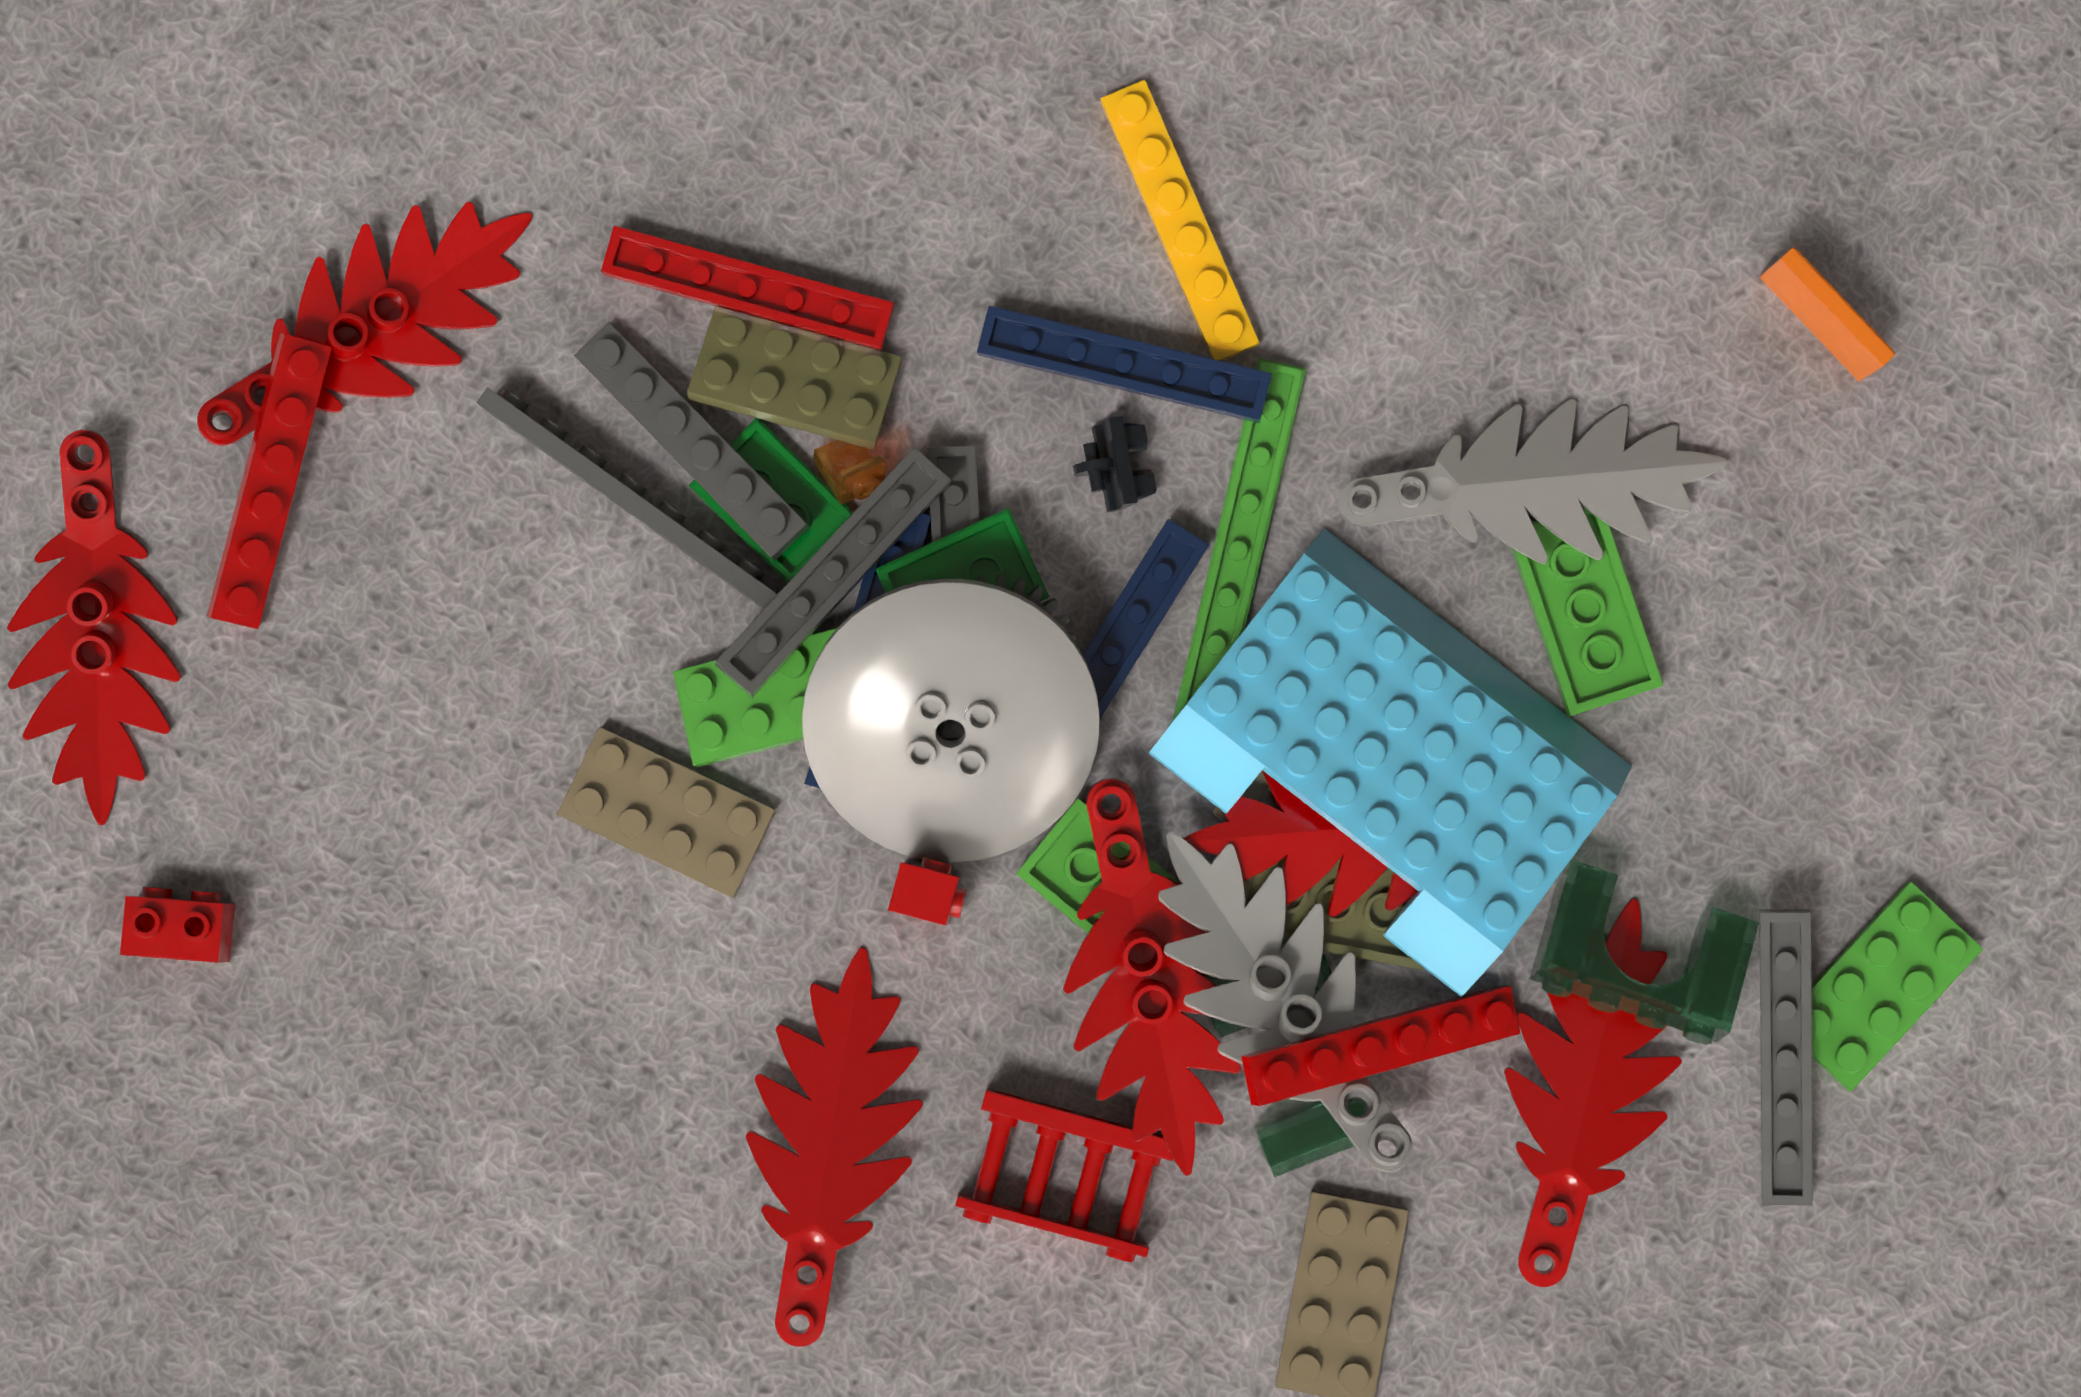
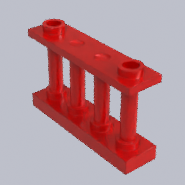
[955,1088,1173,1263]

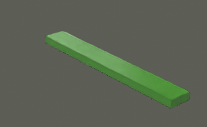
[1172,358,1306,722]

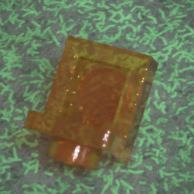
[813,440,887,505]

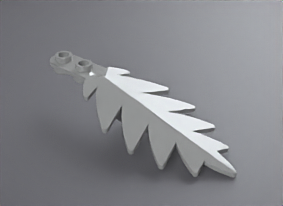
[1338,399,1727,564]
[1158,832,1413,1173]

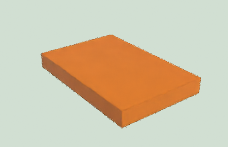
[1759,247,1895,381]

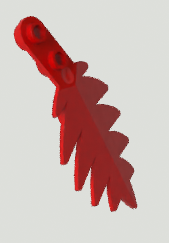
[197,202,532,446]
[7,429,181,826]
[1182,770,1418,917]
[1063,778,1241,1176]
[1504,899,1682,1287]
[745,947,923,1347]

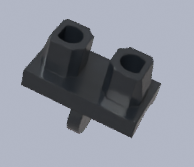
[1073,416,1157,513]

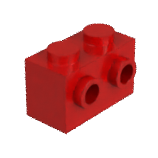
[888,858,967,926]
[120,887,235,963]

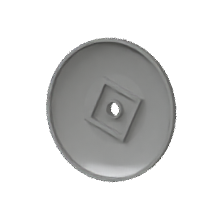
[802,579,1099,862]

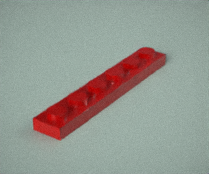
[600,226,894,351]
[207,333,332,629]
[1241,985,1520,1106]

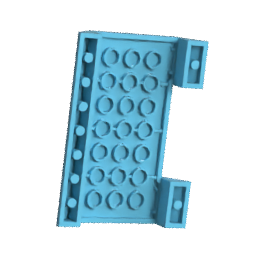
[1149,528,1632,996]

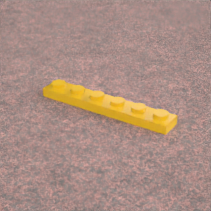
[1100,80,1260,361]

